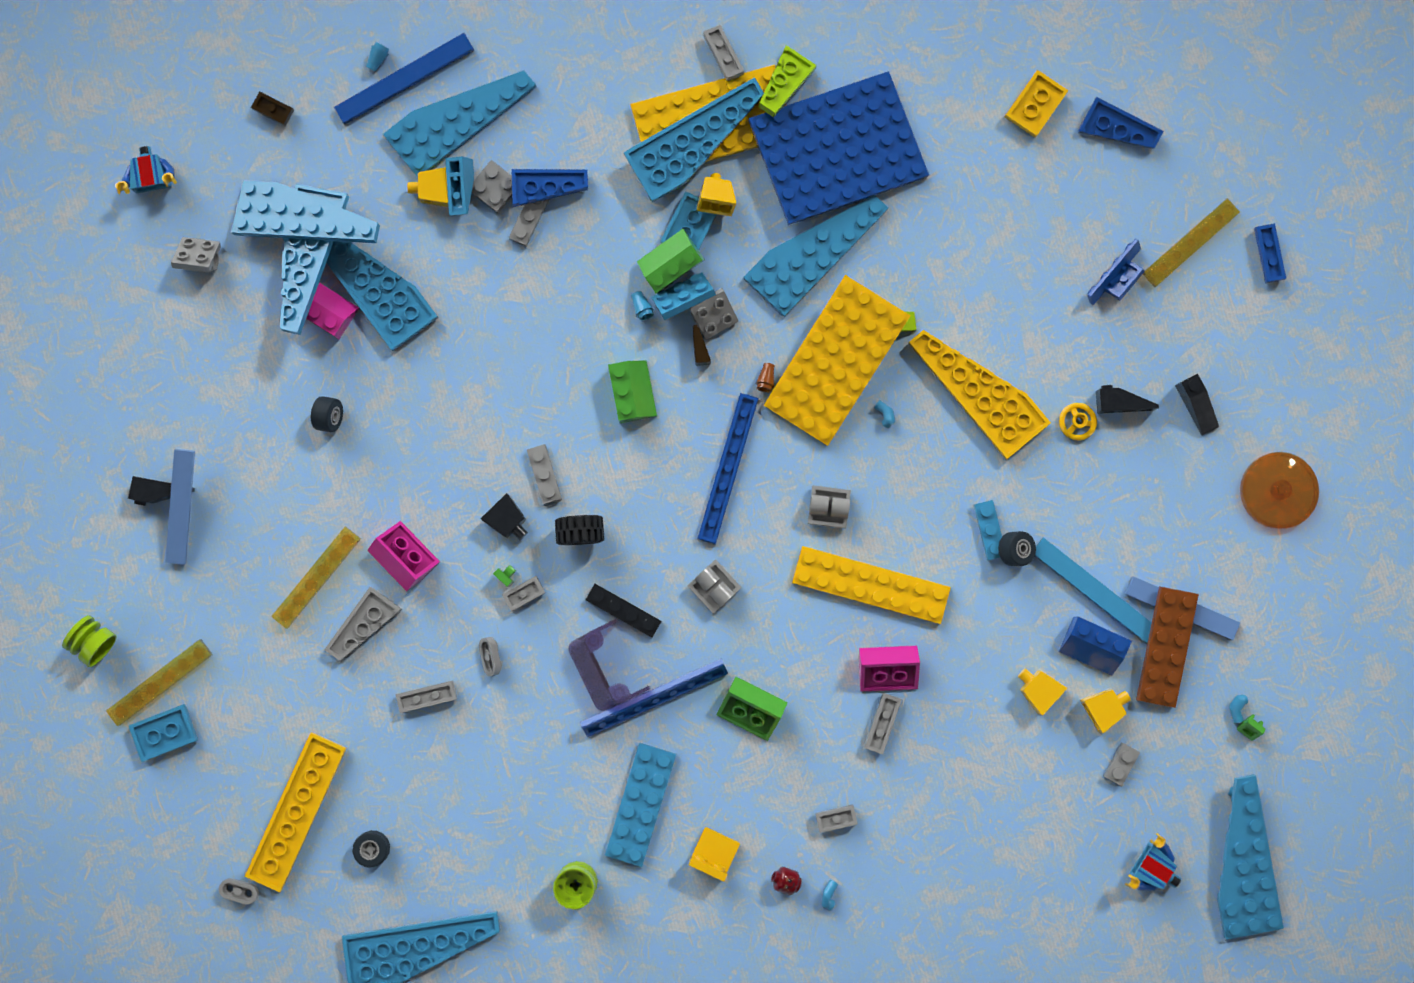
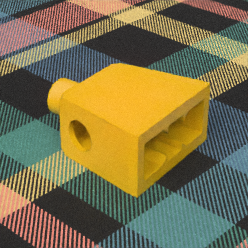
[407,167,449,207]
[697,173,736,217]
[1018,668,1068,716]
[1080,689,1131,733]

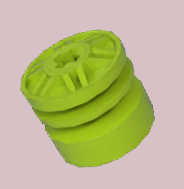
[62,615,117,667]
[553,861,598,910]

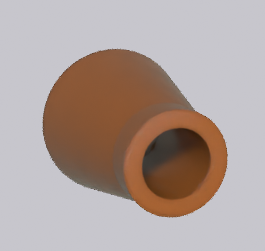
[756,363,775,392]

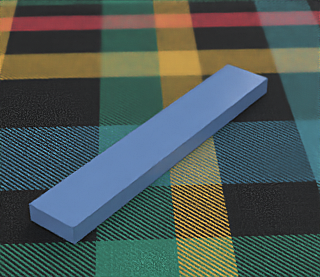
[165,449,195,565]
[1125,576,1240,640]

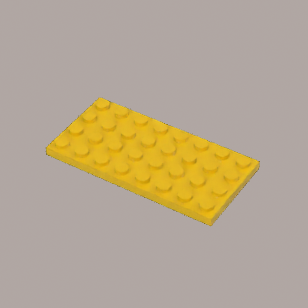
[630,65,787,162]
[763,275,911,446]

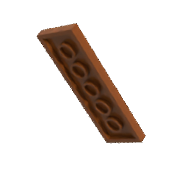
[1136,586,1199,708]

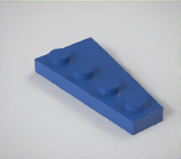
[1077,97,1164,149]
[511,169,588,207]

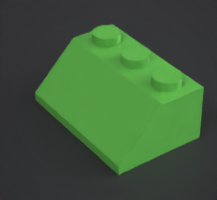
[637,229,705,293]
[608,360,657,423]
[716,677,788,741]

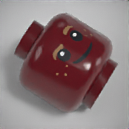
[771,867,802,895]

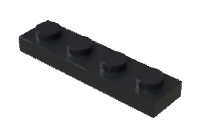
[585,583,662,638]

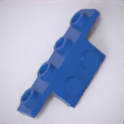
[1088,239,1144,305]

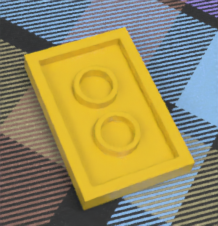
[1005,69,1069,138]

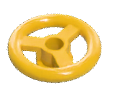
[1059,403,1097,441]

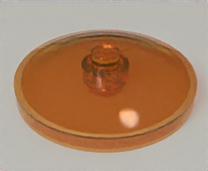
[1240,452,1319,529]

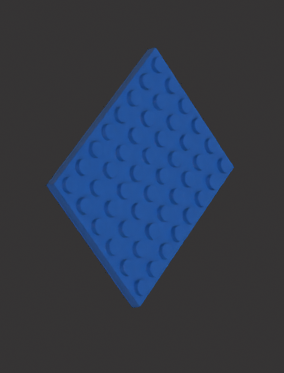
[748,71,929,225]

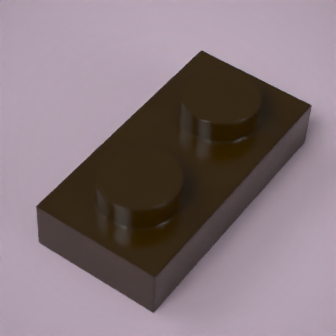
[251,91,294,127]

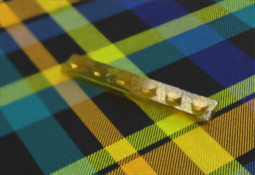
[1143,198,1240,287]
[271,526,361,629]
[106,639,213,726]

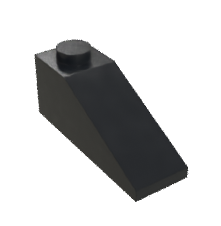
[1175,374,1219,436]
[1095,385,1159,414]
[128,476,195,506]

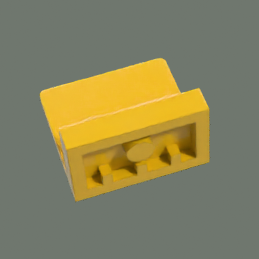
[689,827,740,882]

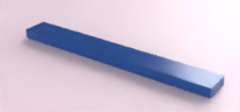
[334,33,474,125]
[697,393,759,545]
[580,658,728,737]

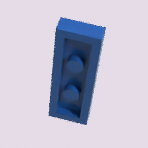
[1254,223,1286,283]

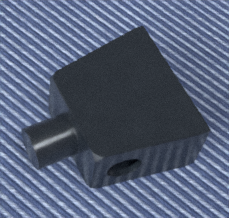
[480,493,528,540]

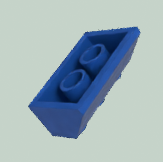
[1058,617,1132,676]

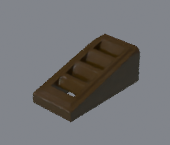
[693,325,711,366]

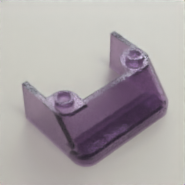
[568,619,651,711]

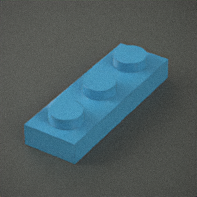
[973,500,1002,560]

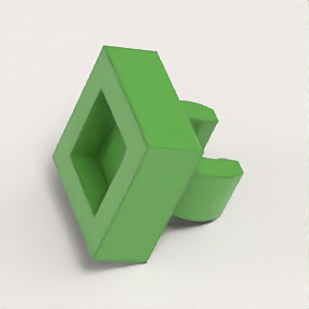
[493,565,516,587]
[1237,714,1266,741]

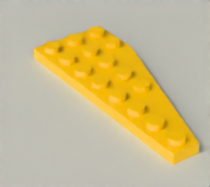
[908,330,1051,460]

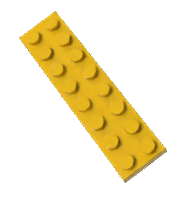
[792,546,951,624]
[244,732,347,892]

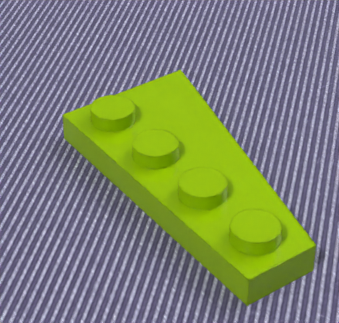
[758,45,817,117]

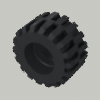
[555,515,604,545]

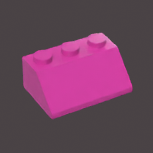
[306,283,360,339]
[367,521,440,591]
[859,646,920,692]

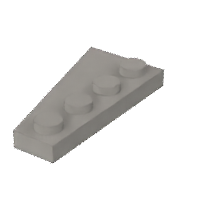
[324,587,402,661]

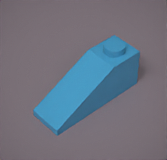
[445,156,474,216]

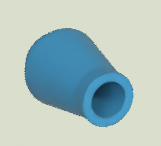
[366,42,389,72]
[631,291,654,321]

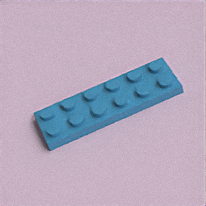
[605,743,676,867]

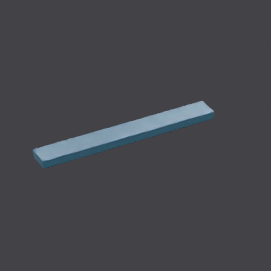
[1035,537,1152,644]

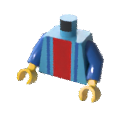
[115,146,177,194]
[1125,833,1181,891]

